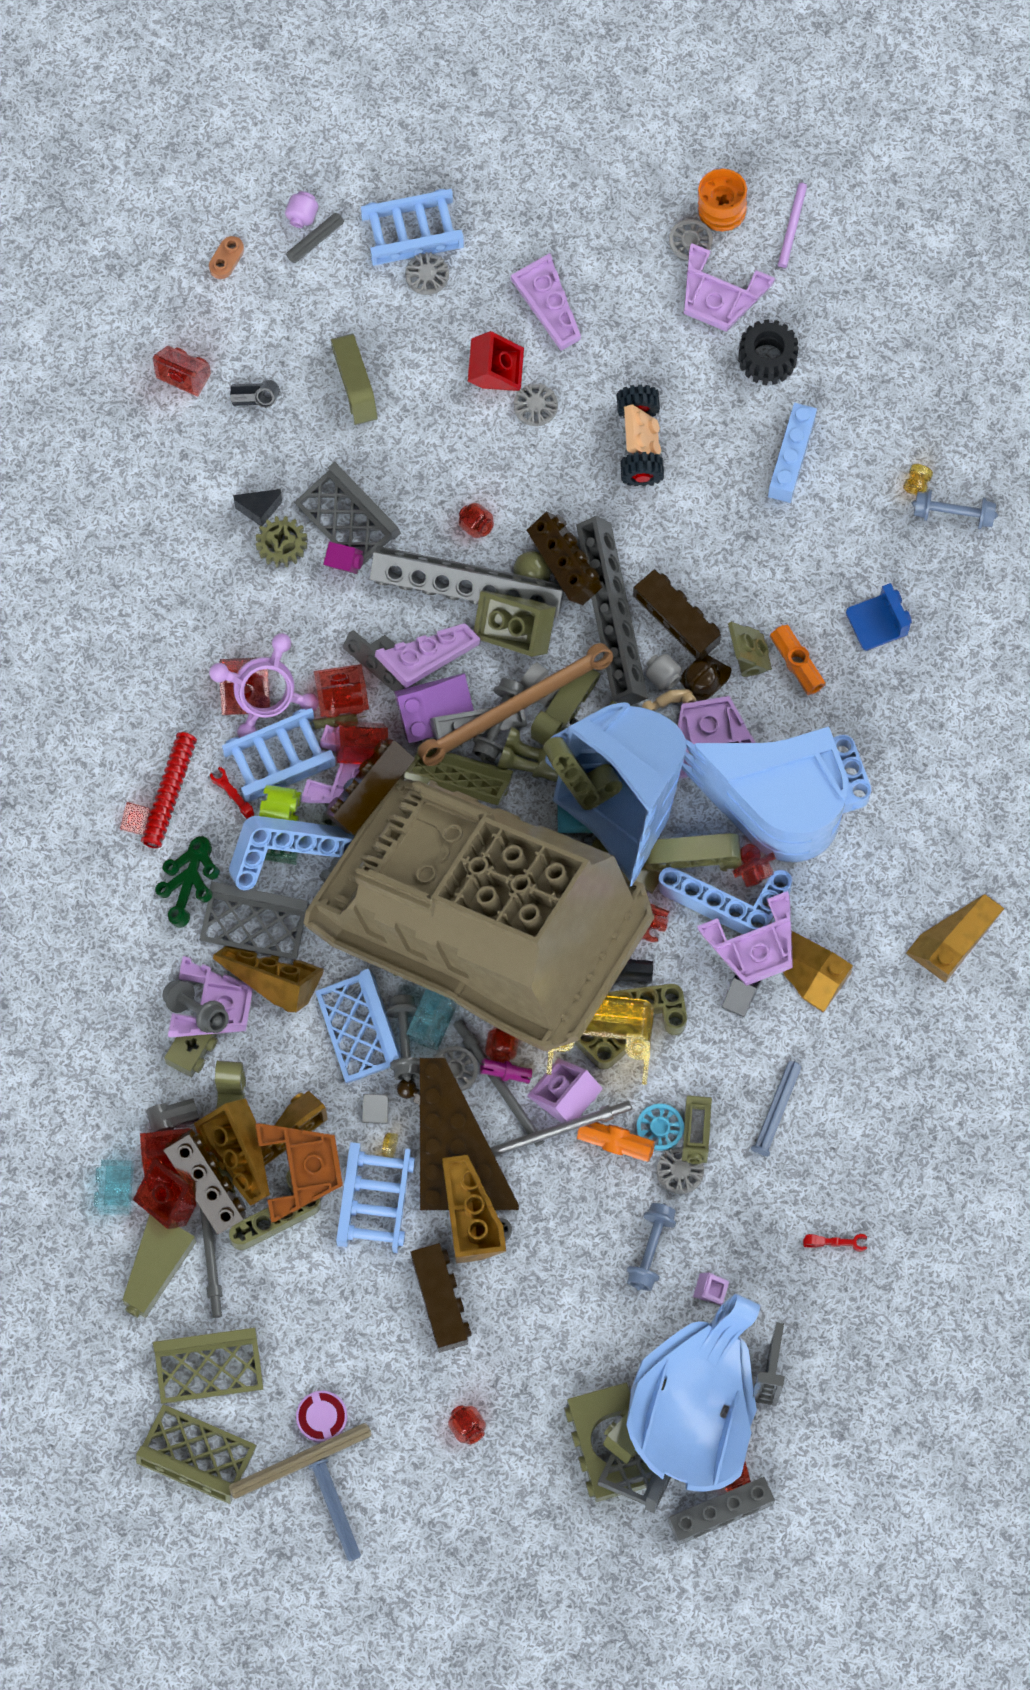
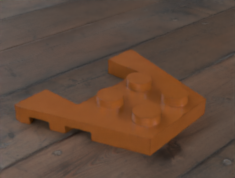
[255,1123,343,1222]

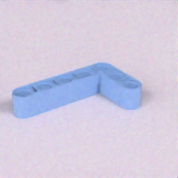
[229,816,355,890]
[658,867,792,934]

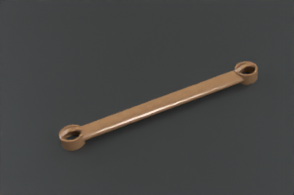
[418,643,613,766]

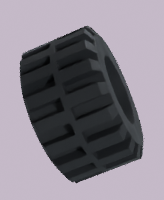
[738,319,799,385]

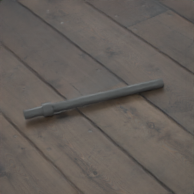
[453,1019,545,1147]
[200,1208,223,1318]

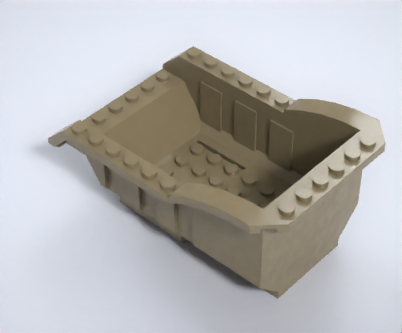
[304,772,655,1051]

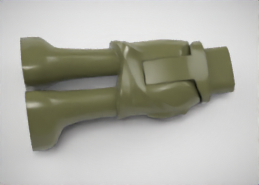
[497,727,558,782]

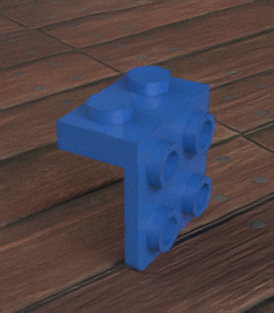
[846,583,912,651]

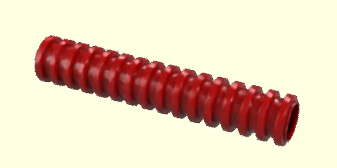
[141,732,197,848]

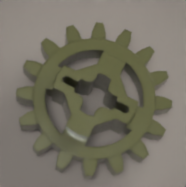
[256,516,307,568]

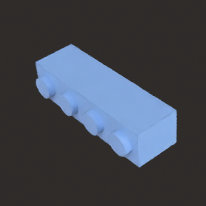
[768,402,817,503]

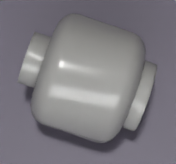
[646,654,682,690]

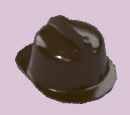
[680,655,732,701]

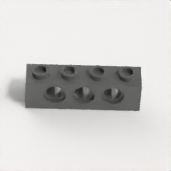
[668,1477,775,1546]

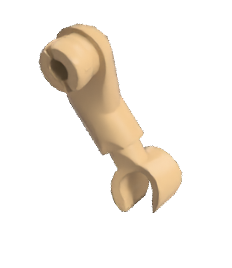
[642,689,696,711]

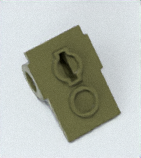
[728,622,772,677]

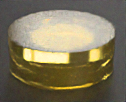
[382,1132,398,1158]

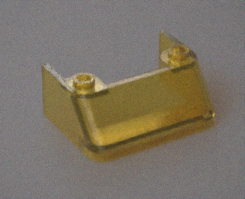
[546,996,654,1085]

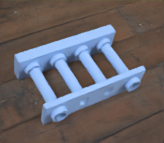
[361,189,464,266]
[222,708,336,803]
[336,1142,415,1253]

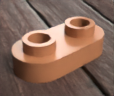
[209,236,244,279]

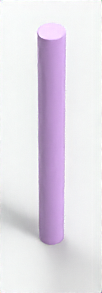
[778,183,807,268]

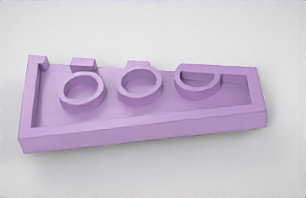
[511,253,581,351]
[375,623,480,688]

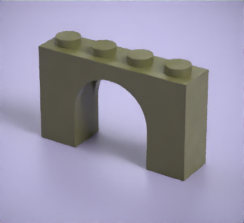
[564,1382,652,1502]

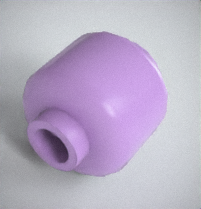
[285,191,318,228]

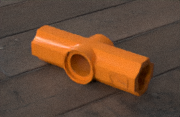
[770,624,826,695]
[577,1122,656,1162]

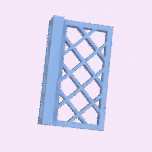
[315,968,401,1083]

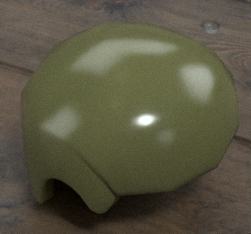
[513,551,552,581]

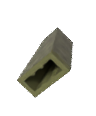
[122,1210,196,1318]

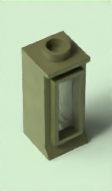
[682,1095,712,1164]

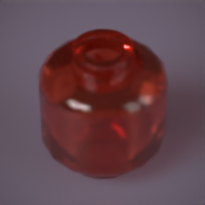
[458,503,494,538]
[485,1028,519,1063]
[448,1405,486,1445]

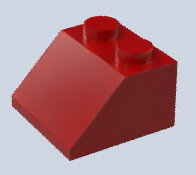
[468,331,524,391]

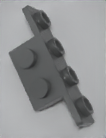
[343,630,417,692]

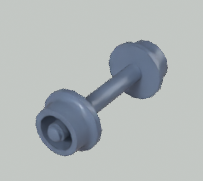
[911,489,999,529]
[627,1203,676,1291]

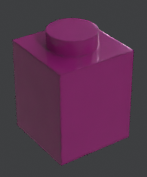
[323,542,364,574]

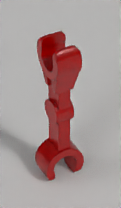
[210,767,255,819]
[803,1234,867,1252]

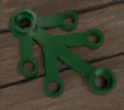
[155,836,220,928]

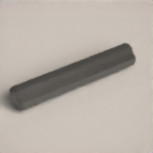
[286,213,344,263]

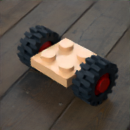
[616,384,664,486]

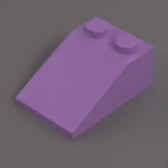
[394,673,474,743]

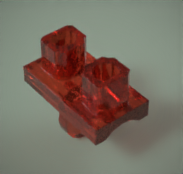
[732,844,776,888]

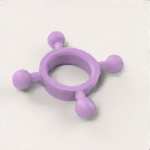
[209,633,319,738]

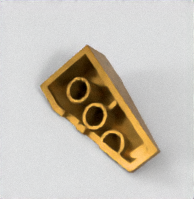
[906,894,1004,983]
[783,930,853,1013]
[213,946,324,1013]
[261,1091,328,1166]
[193,1098,270,1206]
[442,1155,506,1264]

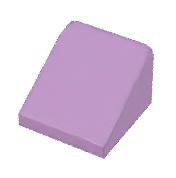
[693,1272,729,1305]

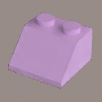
[527,1058,603,1123]

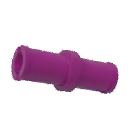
[480,1058,532,1084]

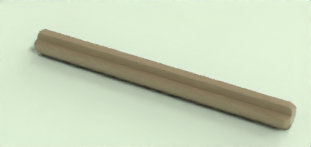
[229,1423,371,1499]

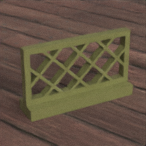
[404,744,513,805]
[153,1328,264,1404]
[136,1404,257,1504]

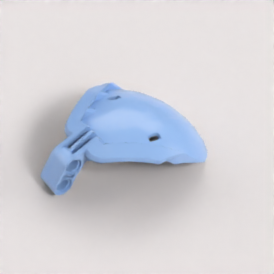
[626,1294,760,1492]

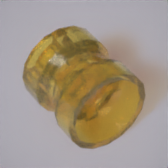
[903,464,933,496]

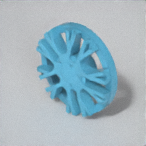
[637,1104,684,1151]

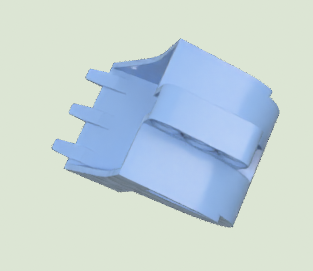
[545,702,687,886]
[681,727,871,862]

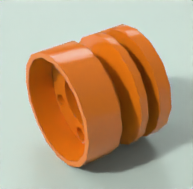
[698,168,747,232]

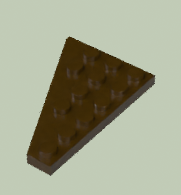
[420,1058,519,1210]

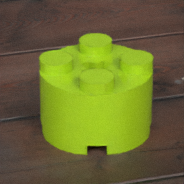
[259,785,302,836]

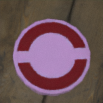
[296,1391,348,1443]

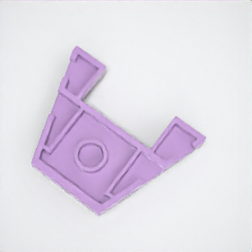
[684,243,775,332]
[678,696,755,778]
[301,725,374,803]
[697,891,793,986]
[168,956,253,1037]

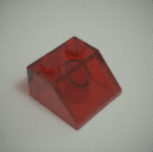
[152,346,211,397]
[219,657,270,715]
[314,664,369,718]
[334,721,388,764]
[133,1158,197,1229]

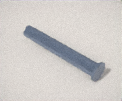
[751,1061,801,1157]
[308,1459,361,1561]

